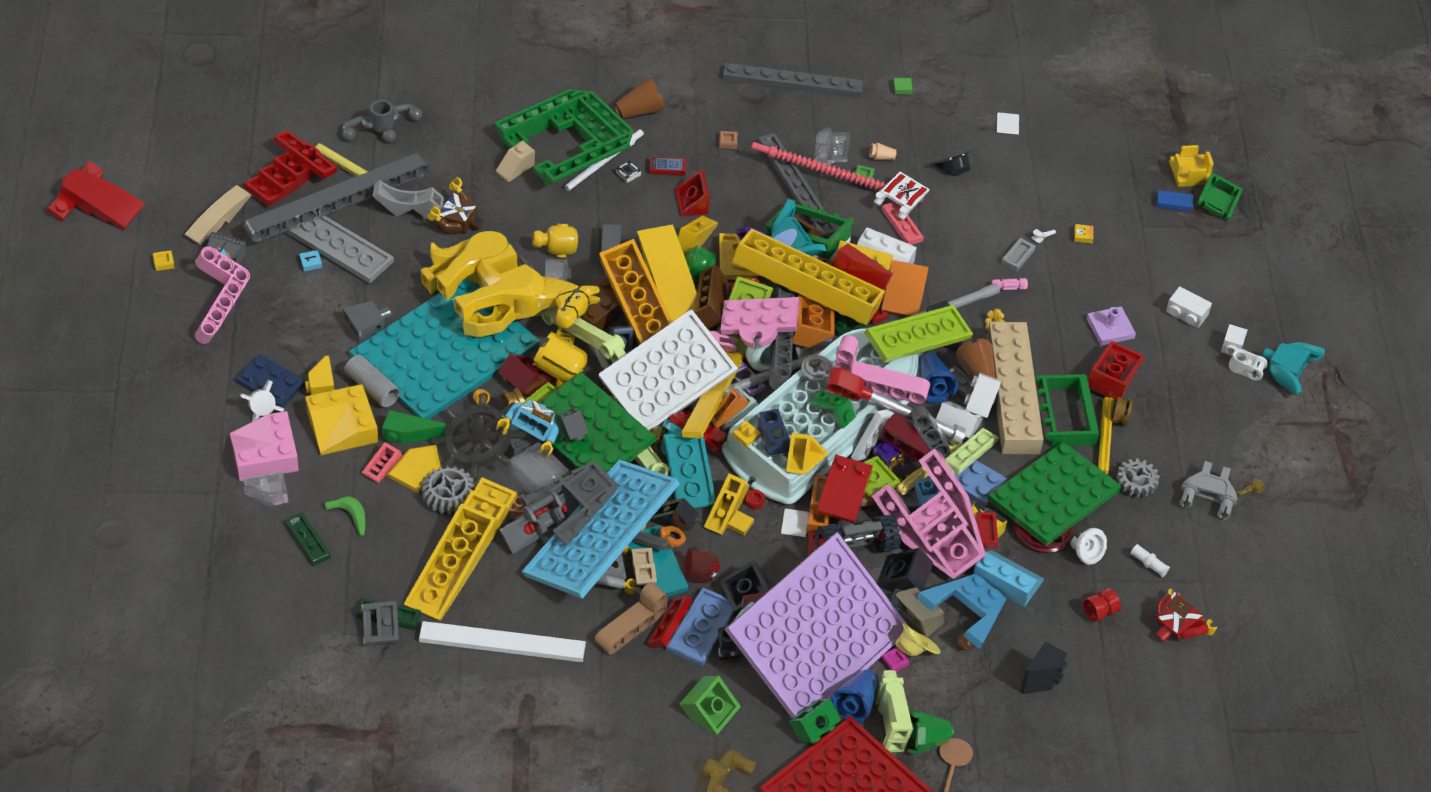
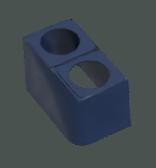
[757,409,790,455]

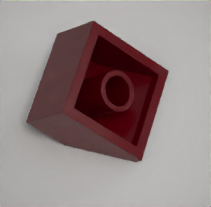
[498,353,555,396]

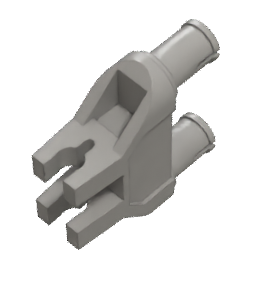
[1180,461,1237,520]

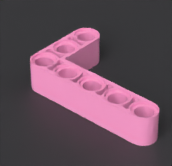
[195,247,250,344]
[835,335,930,404]

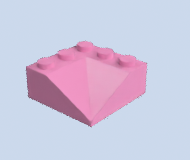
[230,411,299,481]

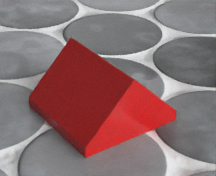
[675,169,710,216]

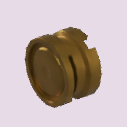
[501,388,525,414]
[1112,397,1133,426]

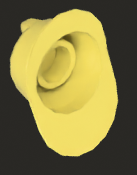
[895,623,941,656]

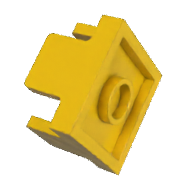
[1169,145,1214,187]

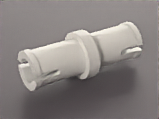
[1130,544,1170,577]

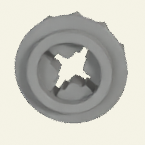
[801,355,832,383]

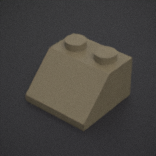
[895,588,945,637]

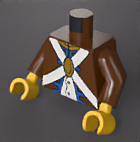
[428,177,484,234]

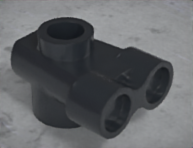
[717,626,742,660]

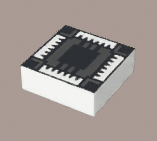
[615,161,641,183]

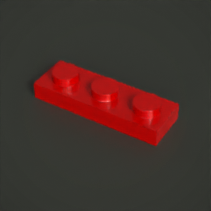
[647,596,692,648]

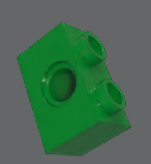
[789,698,841,744]

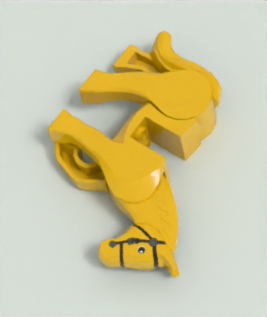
[421,231,600,337]

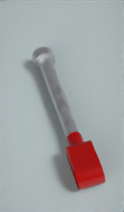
[826,367,966,445]

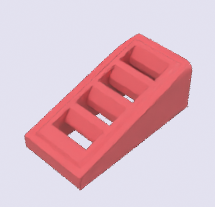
[362,442,402,483]

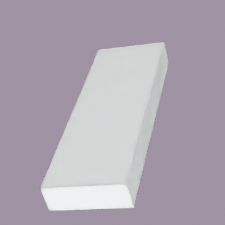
[851,409,892,461]

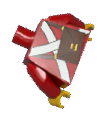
[1155,589,1217,642]

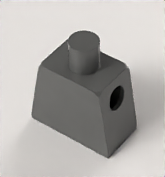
[343,301,391,344]

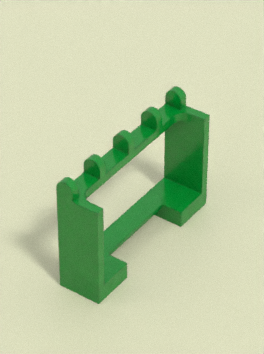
[765,199,855,259]
[1035,374,1099,447]

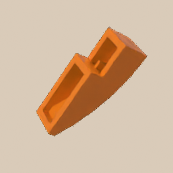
[806,475,829,534]

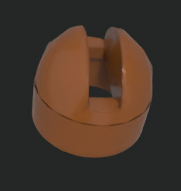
[957,631,973,650]

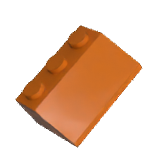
[793,294,834,348]

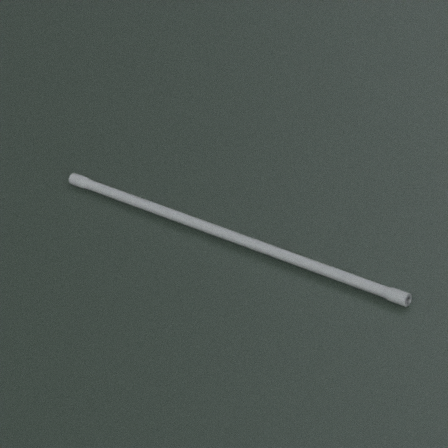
[688,283,1000,410]

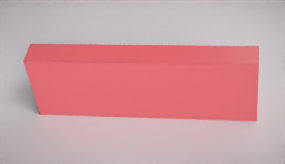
[881,202,924,245]

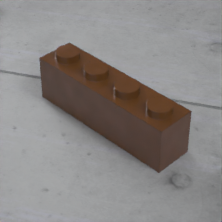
[695,264,728,329]

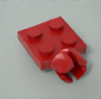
[669,410,728,453]

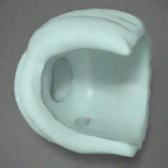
[746,337,772,372]

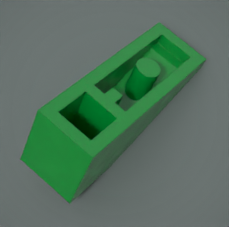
[382,410,446,444]

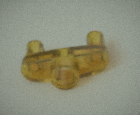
[702,749,757,792]

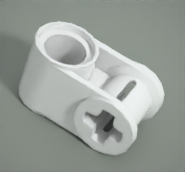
[1229,349,1268,381]

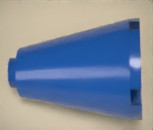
[920,353,958,404]
[831,669,880,723]

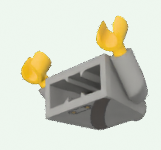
[595,546,636,595]

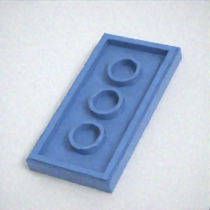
[666,587,735,667]

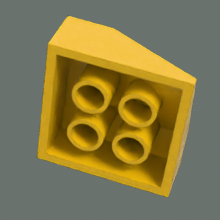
[305,384,378,455]

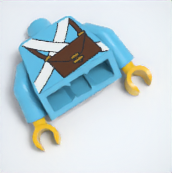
[496,400,559,458]

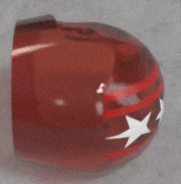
[685,547,720,583]

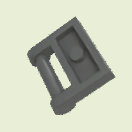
[360,601,400,647]

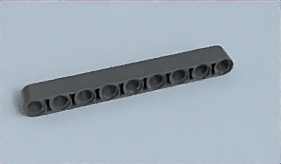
[769,284,795,390]

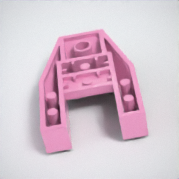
[872,449,986,579]

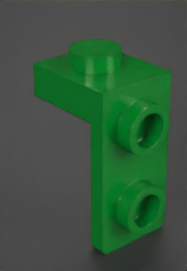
[810,390,856,429]

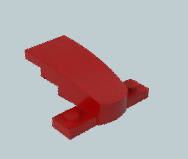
[243,130,337,207]
[47,161,145,231]

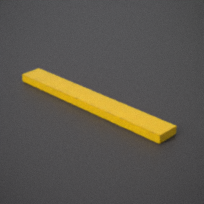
[682,351,745,438]

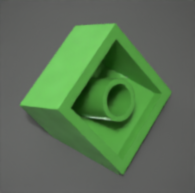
[680,675,741,735]

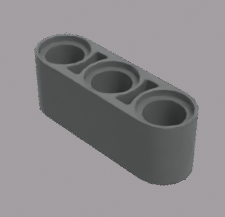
[601,224,621,267]
[911,406,951,458]

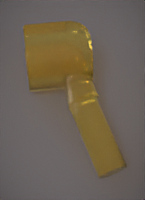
[1237,479,1265,496]

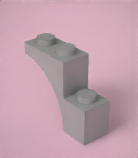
[373,180,444,219]

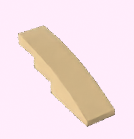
[185,185,251,246]

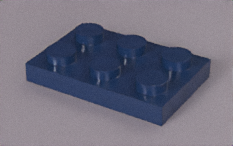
[235,354,305,408]

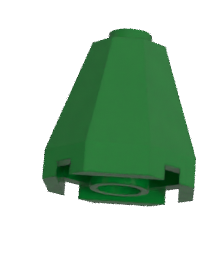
[905,709,954,754]

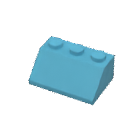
[973,550,1044,607]

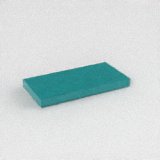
[663,432,716,509]
[628,525,689,597]

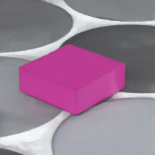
[881,647,910,672]

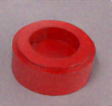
[745,490,765,510]

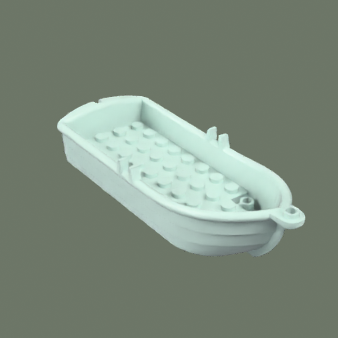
[722,329,924,504]

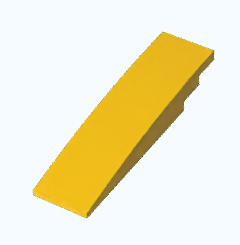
[637,224,697,322]
[404,477,518,621]

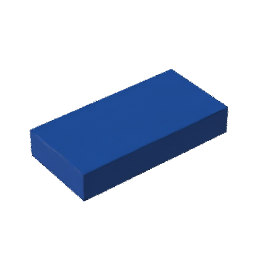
[1156,190,1193,212]

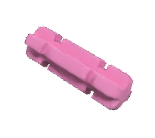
[991,278,1028,290]

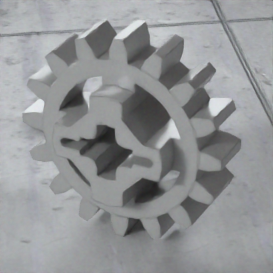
[1116,458,1160,497]

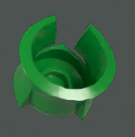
[684,245,716,283]

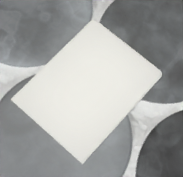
[997,112,1019,135]
[781,509,809,537]

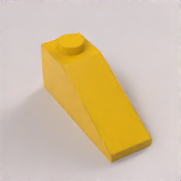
[678,216,718,254]
[704,474,750,535]

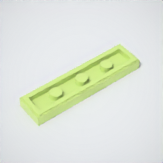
[945,428,999,475]

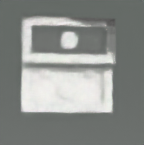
[813,127,850,169]

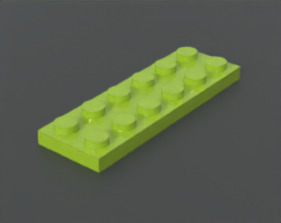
[864,305,973,363]

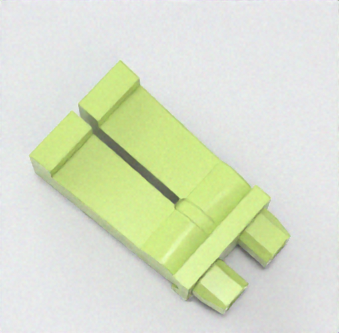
[875,670,913,752]

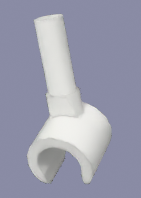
[1031,229,1056,243]

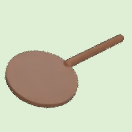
[939,738,973,792]

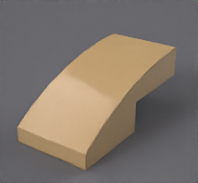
[631,548,657,585]

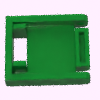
[1196,172,1243,221]

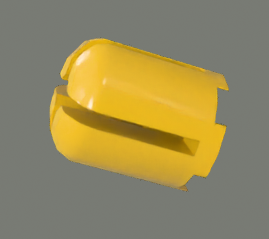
[532,332,587,383]

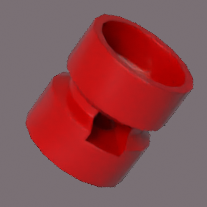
[1083,588,1121,622]

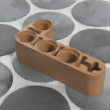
[594,582,668,655]

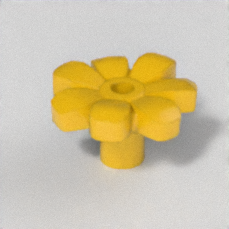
[985,309,1005,330]

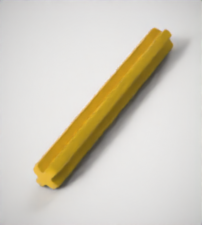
[1098,397,1114,474]

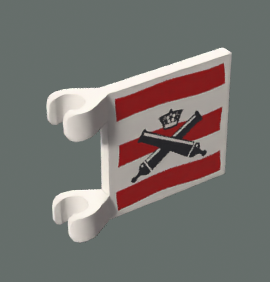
[874,172,930,220]

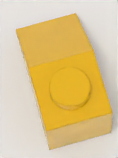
[305,356,334,395]

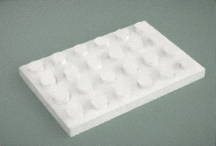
[598,309,738,432]

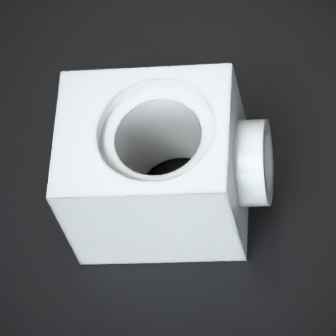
[1221,324,1247,355]

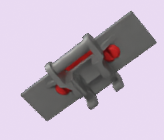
[499,490,580,554]

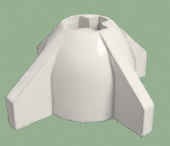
[240,380,284,422]

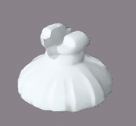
[1071,528,1107,565]

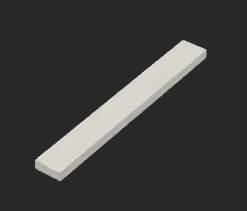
[419,621,586,662]

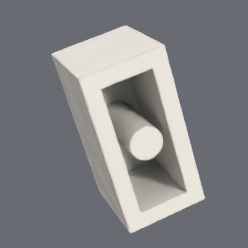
[1166,286,1212,328]
[964,373,1001,418]

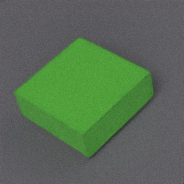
[893,78,913,95]
[853,165,875,183]

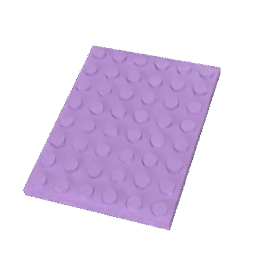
[725,532,907,718]

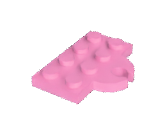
[721,297,800,348]

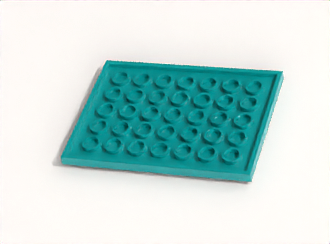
[349,279,540,419]

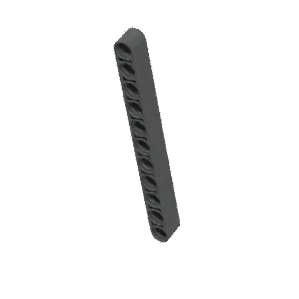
[243,153,430,242]

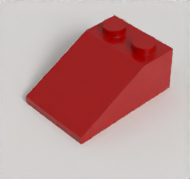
[831,243,893,290]
[1088,340,1145,401]
[817,454,873,523]

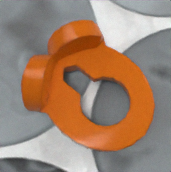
[658,526,686,549]

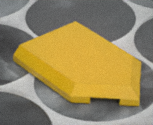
[386,445,441,494]

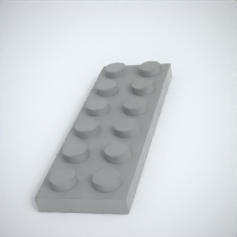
[285,216,394,283]

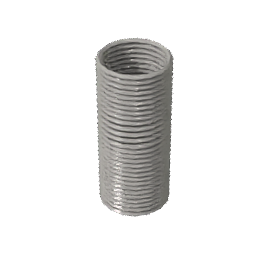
[344,355,400,407]

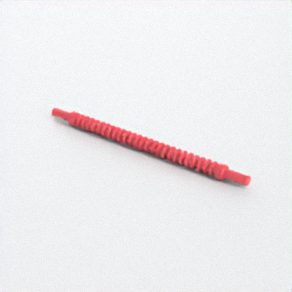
[751,142,924,203]

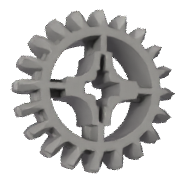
[422,465,475,516]

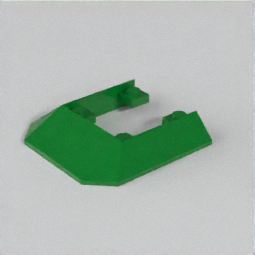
[494,89,633,187]

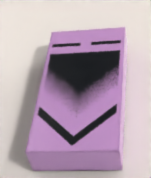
[733,361,765,397]

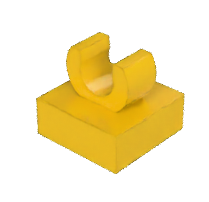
[733,421,761,448]

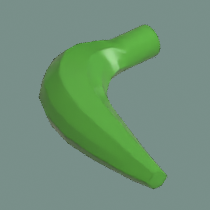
[325,496,365,536]

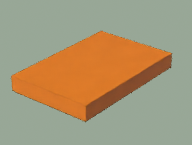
[882,260,929,317]

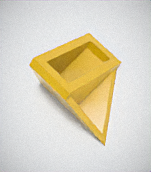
[786,432,828,475]

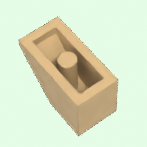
[496,141,535,182]

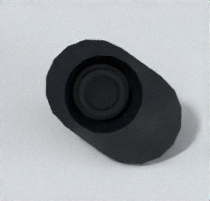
[930,150,971,176]

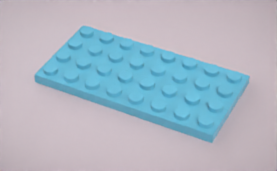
[522,460,679,599]

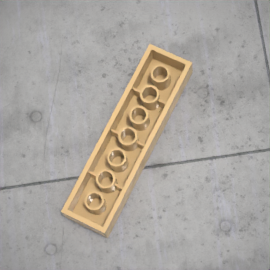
[987,322,1043,454]

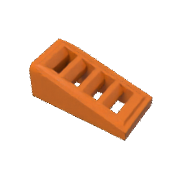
[711,388,750,428]

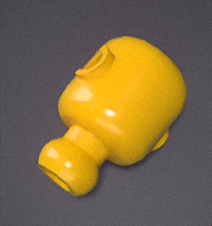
[532,223,578,257]

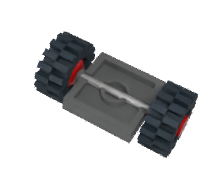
[815,514,901,552]

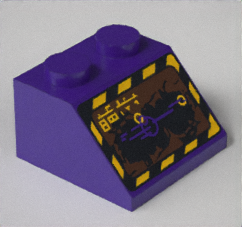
[873,442,922,482]

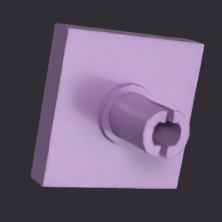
[1086,306,1136,345]

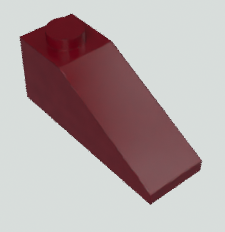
[879,412,930,464]

